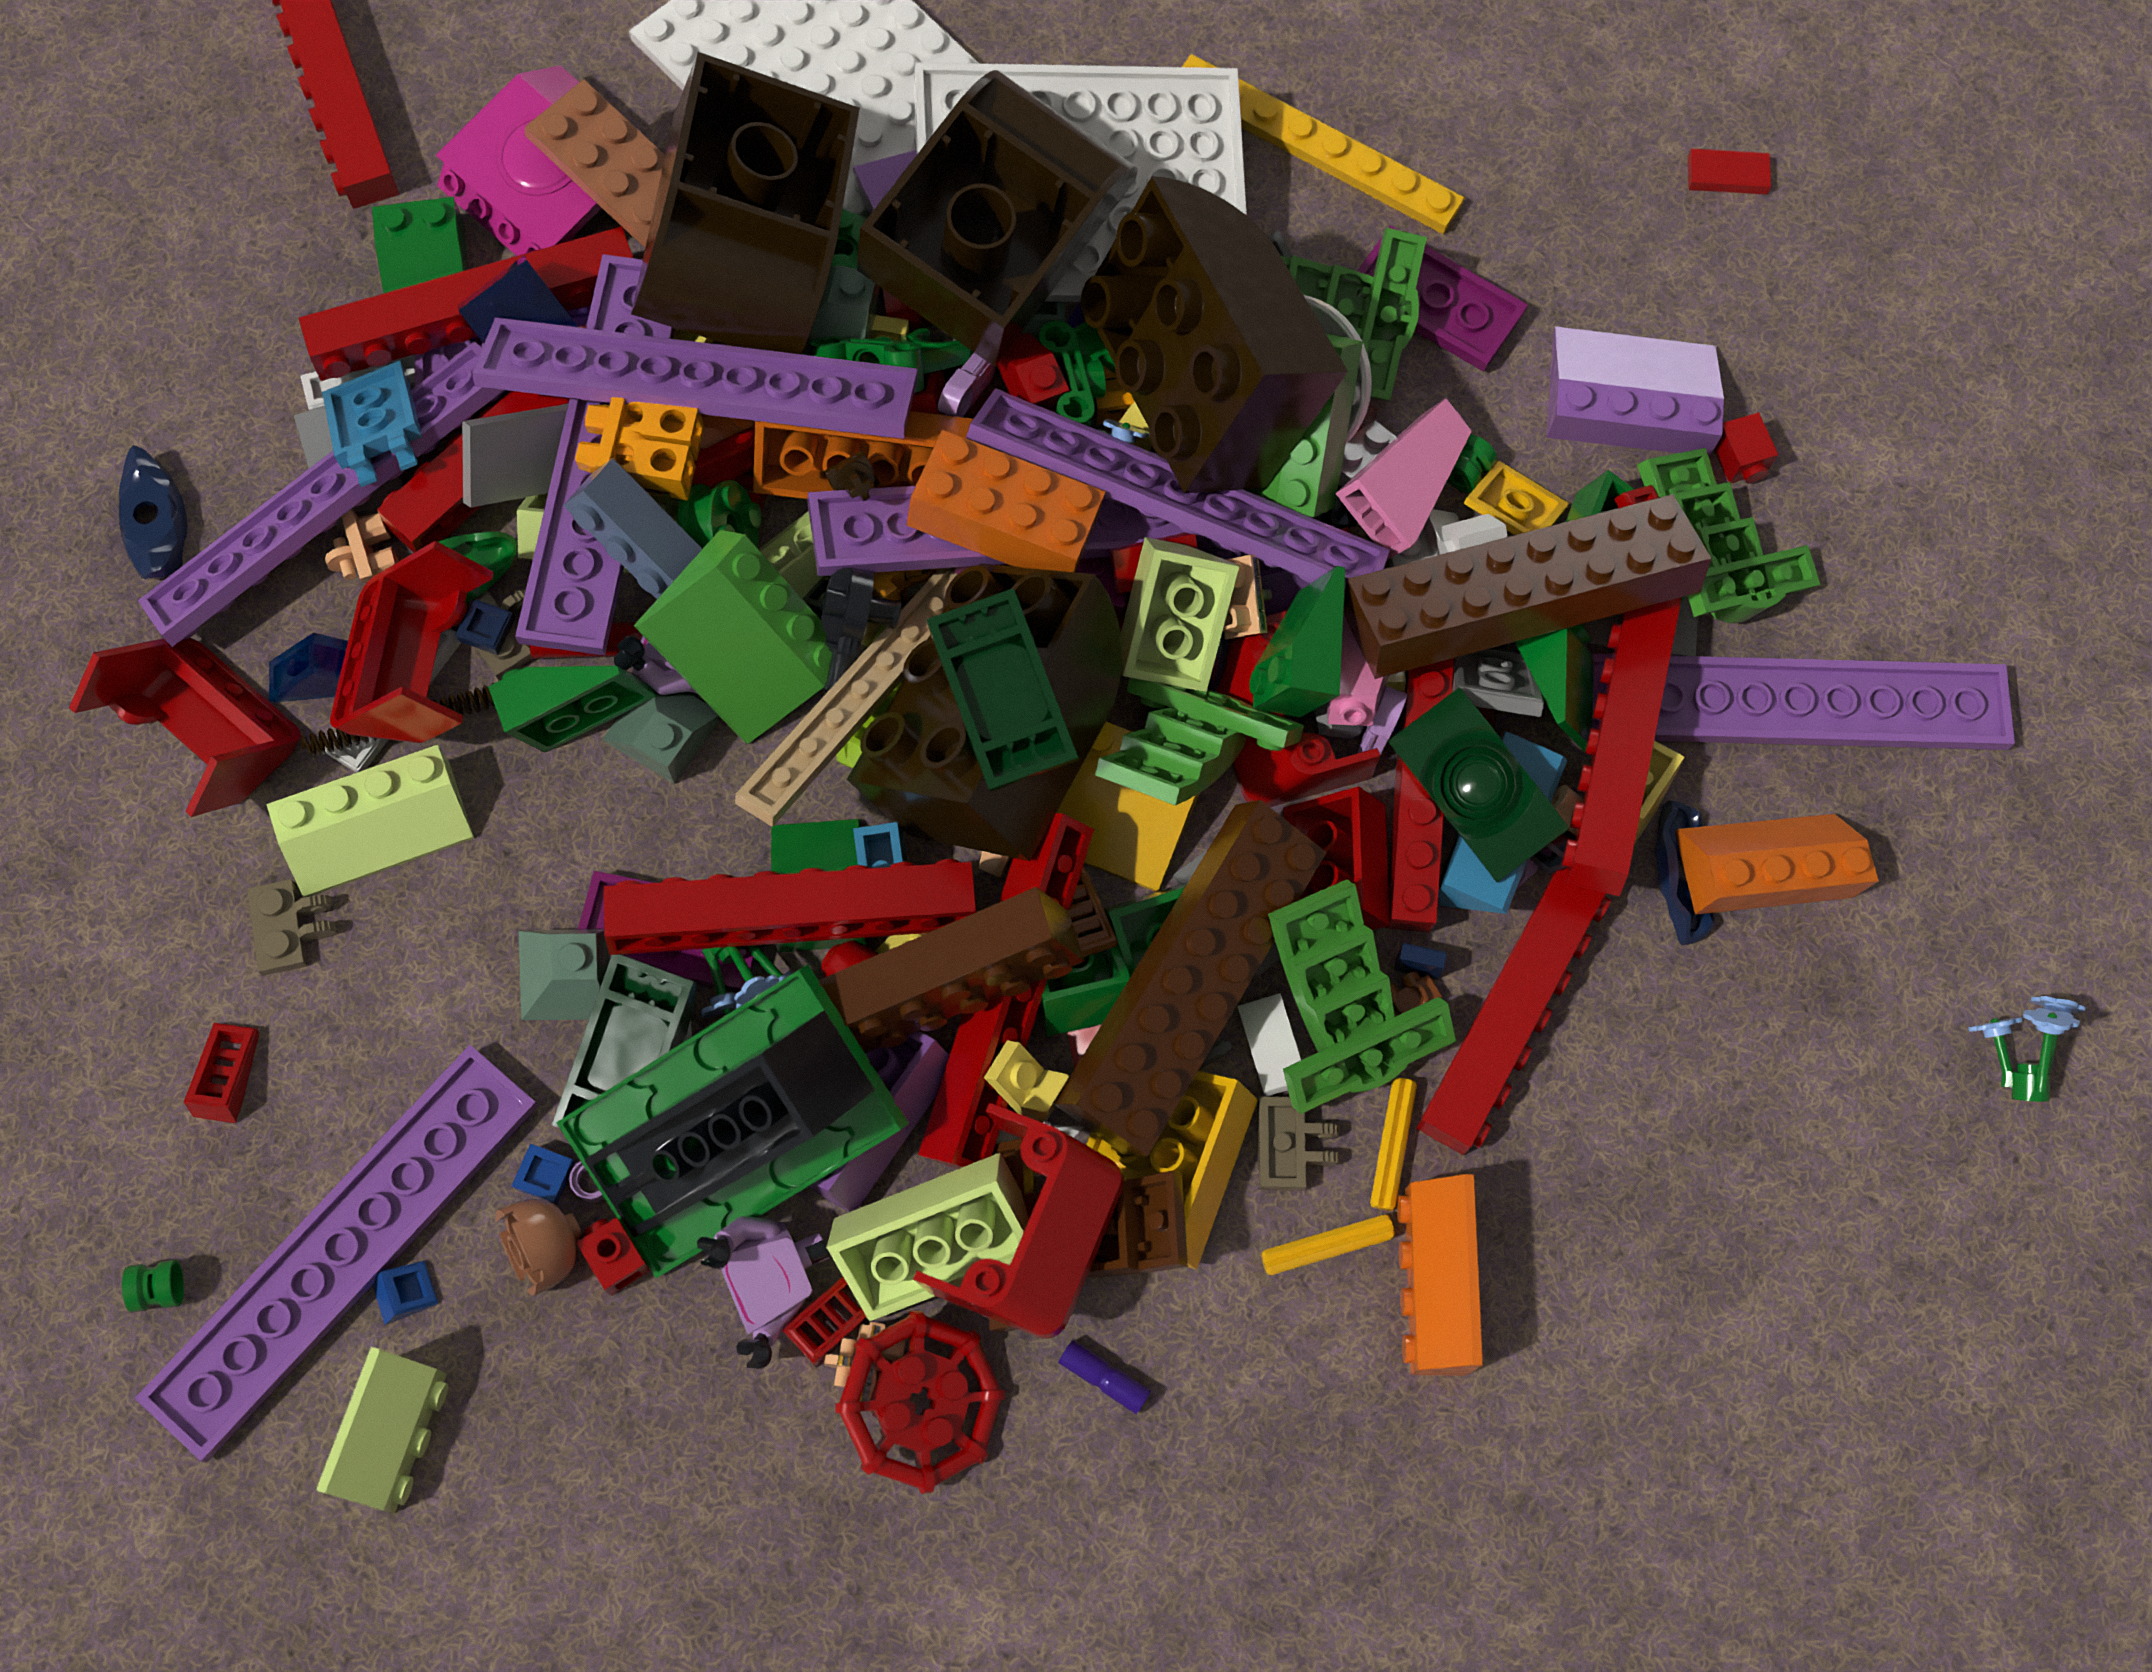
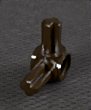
[824,450,880,502]

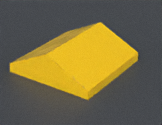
[1464,461,1569,535]

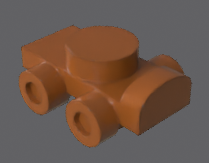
[1390,971,1442,1017]

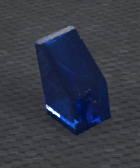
[269,632,348,703]

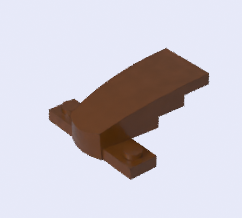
[989,1138,1188,1333]

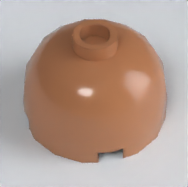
[495,1199,582,1296]

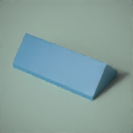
[1438,731,1567,914]

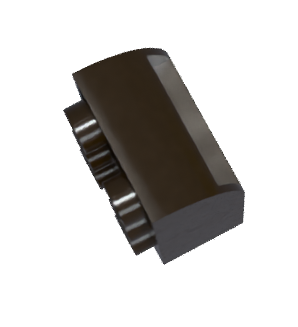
[631,52,860,354]
[857,70,1138,367]
[1080,176,1348,493]
[847,564,1122,861]

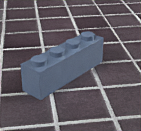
[563,458,702,599]

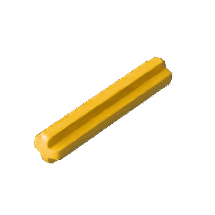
[1370,1078,1417,1211]
[1261,1214,1395,1275]

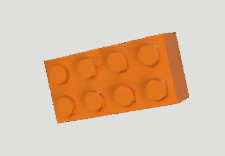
[906,430,1106,573]

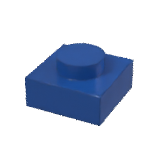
[511,1144,575,1205]

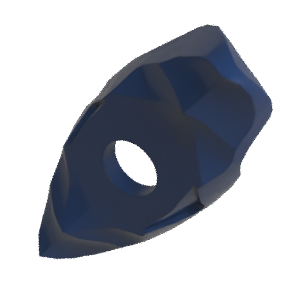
[119,445,188,579]
[1655,800,1715,946]

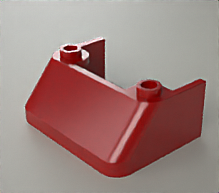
[330,541,494,743]
[1216,610,1380,808]
[69,638,301,817]
[913,1103,1124,1339]

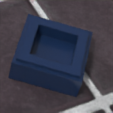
[455,599,515,655]
[1394,943,1447,980]

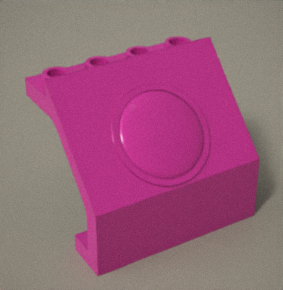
[435,65,664,256]

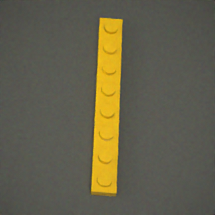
[1182,54,1465,234]

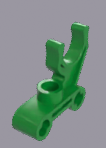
[1038,321,1116,427]
[810,328,974,393]

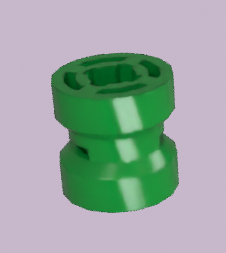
[1446,434,1498,493]
[122,1260,184,1313]

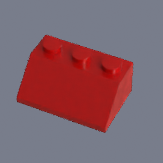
[1283,786,1390,930]

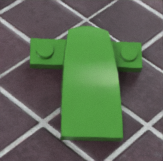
[1280,228,1427,402]
[1637,448,1821,623]
[1095,678,1304,806]
[1268,879,1456,1114]

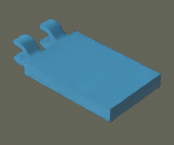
[322,361,422,488]

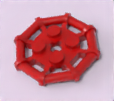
[835,1310,1006,1494]

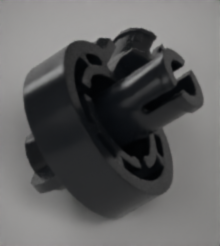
[821,567,901,691]

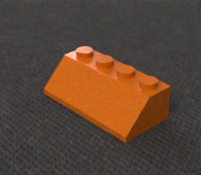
[1674,814,1879,915]
[1397,1174,1483,1376]

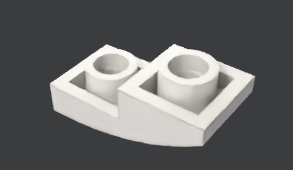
[1238,993,1301,1097]

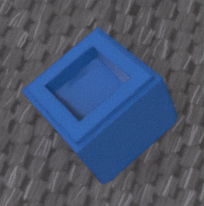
[372,1260,438,1324]

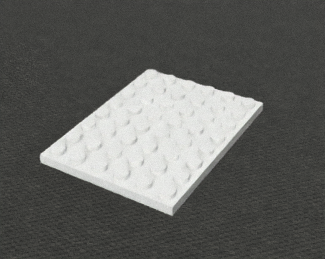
[629,0,979,217]
[914,62,1246,302]

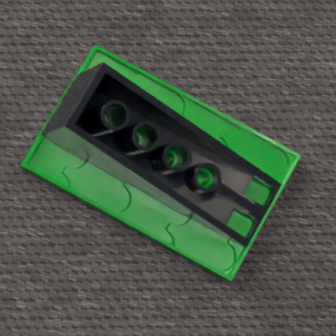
[556,964,909,1278]

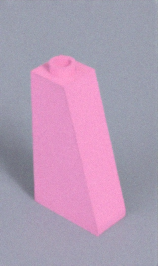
[1335,398,1471,560]
[1327,597,1389,726]

